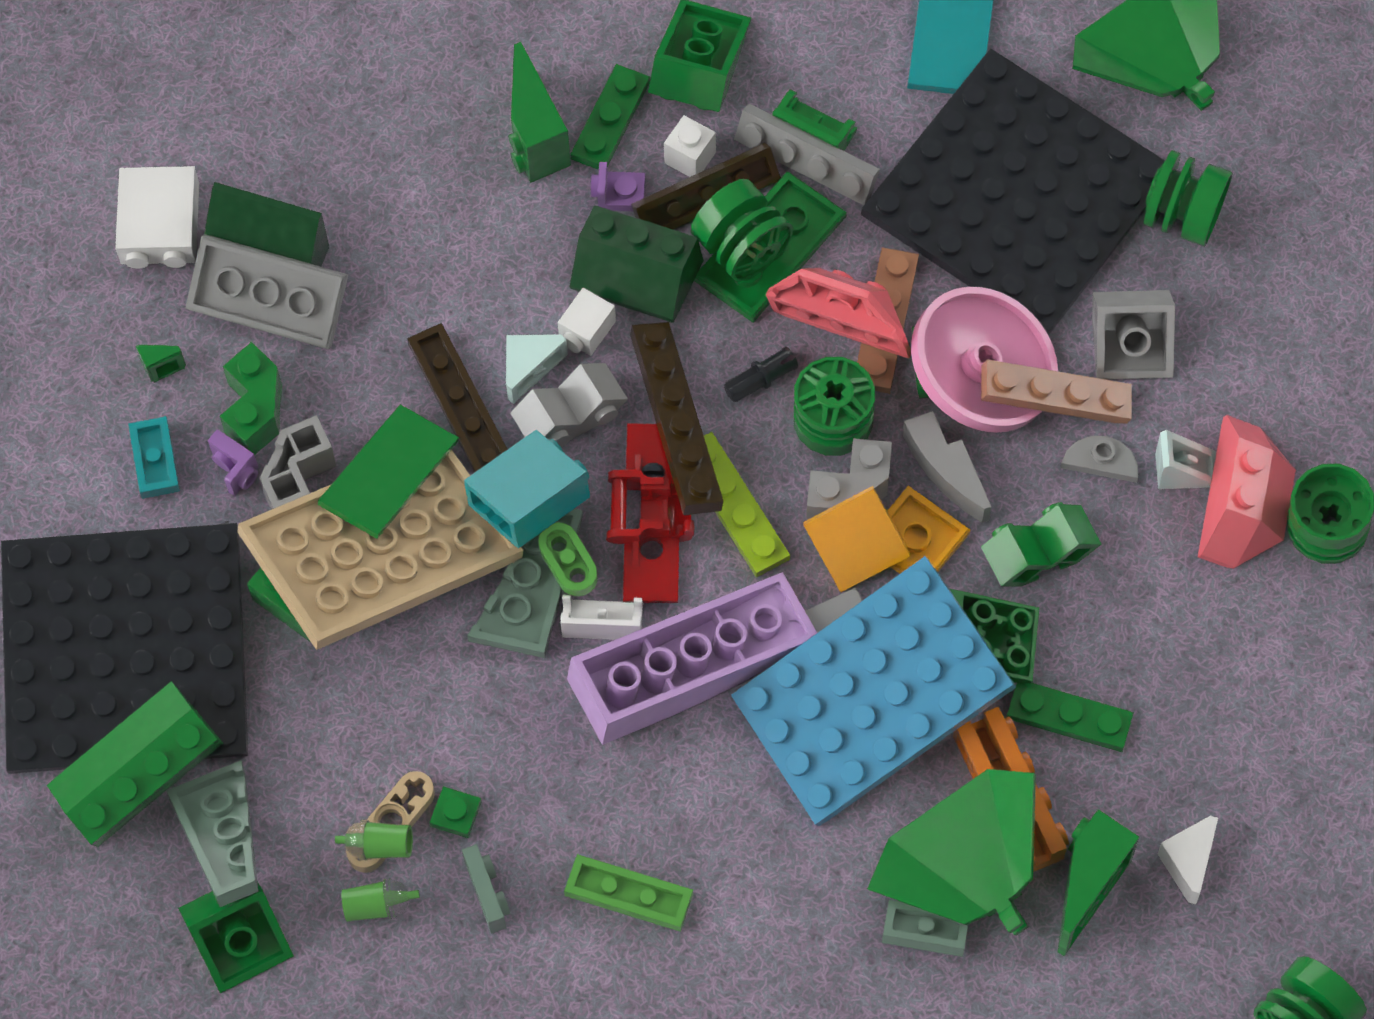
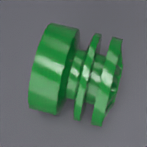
[1143,150,1233,247]
[691,179,793,281]
[794,357,875,456]
[1287,464,1374,564]
[1253,956,1367,1019]

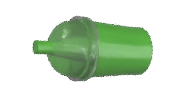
[335,820,413,861]
[341,878,420,922]

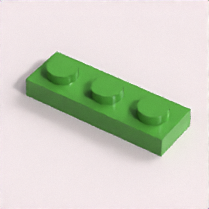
[564,854,693,932]

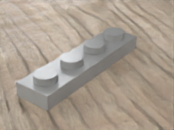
[734,104,880,205]

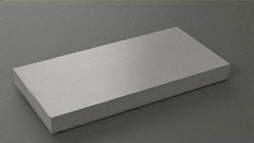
[185,234,349,349]

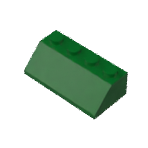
[47,681,223,847]

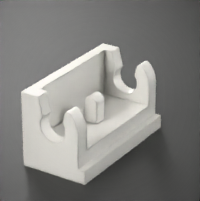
[560,594,643,640]

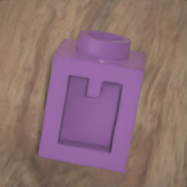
[591,162,645,211]
[208,429,259,496]

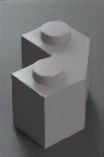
[510,363,628,448]
[260,415,337,510]
[806,438,892,520]

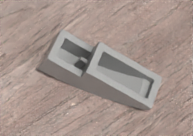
[903,411,991,523]

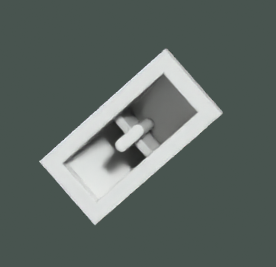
[1158,816,1218,904]

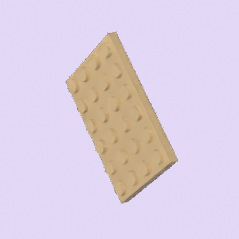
[238,450,523,650]

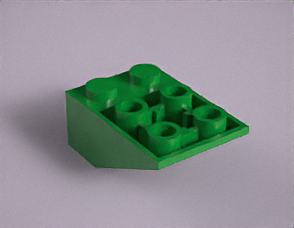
[949,588,1039,683]

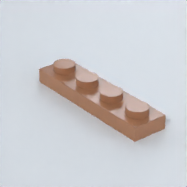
[857,247,919,394]
[981,359,1132,424]

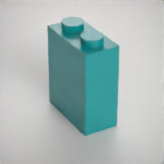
[464,430,590,549]

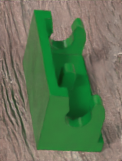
[772,89,857,151]

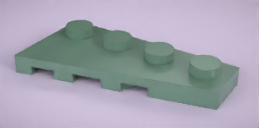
[467,508,583,658]
[166,760,258,907]

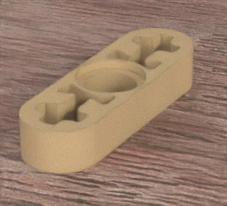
[346,771,435,873]

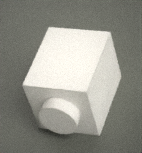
[664,115,716,177]
[557,288,616,356]

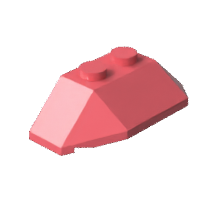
[766,268,911,359]
[1197,415,1296,569]

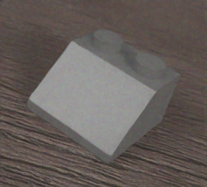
[1092,290,1175,379]

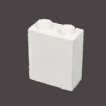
[115,166,199,269]

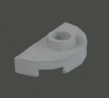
[1060,436,1138,483]

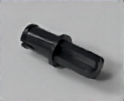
[724,346,798,402]

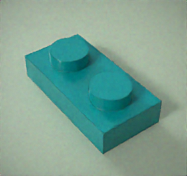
[128,416,180,499]

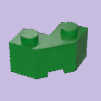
[219,342,282,455]
[981,502,1102,587]

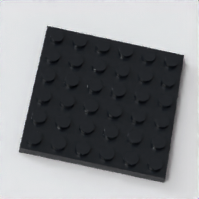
[861,48,1165,336]
[1,523,248,774]

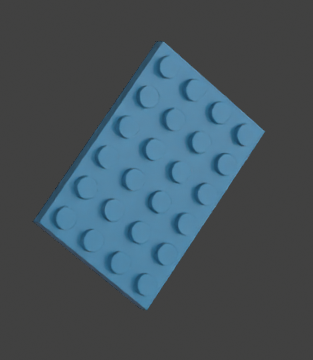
[731,556,1016,826]

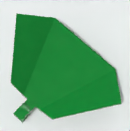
[1072,0,1220,111]
[867,769,1036,936]

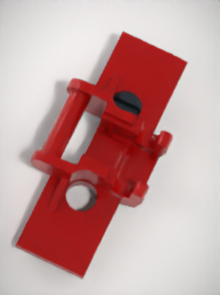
[606,423,695,603]

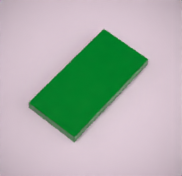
[694,171,847,323]

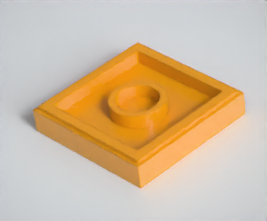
[887,485,971,574]
[803,486,910,593]

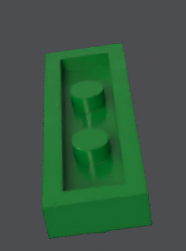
[571,64,650,170]
[1007,683,1134,752]

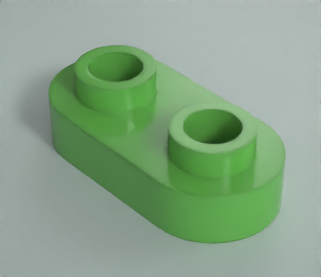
[538,522,598,596]

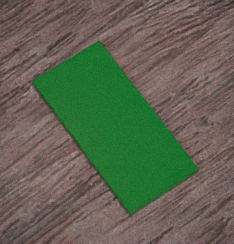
[318,404,459,539]

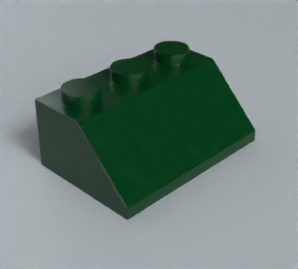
[204,182,329,267]
[569,205,704,323]

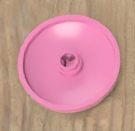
[911,287,1058,433]

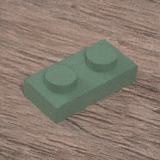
[462,844,510,934]
[882,900,968,957]

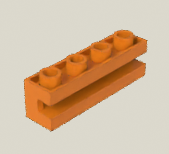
[953,706,1069,872]

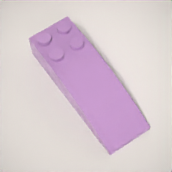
[567,572,817,745]

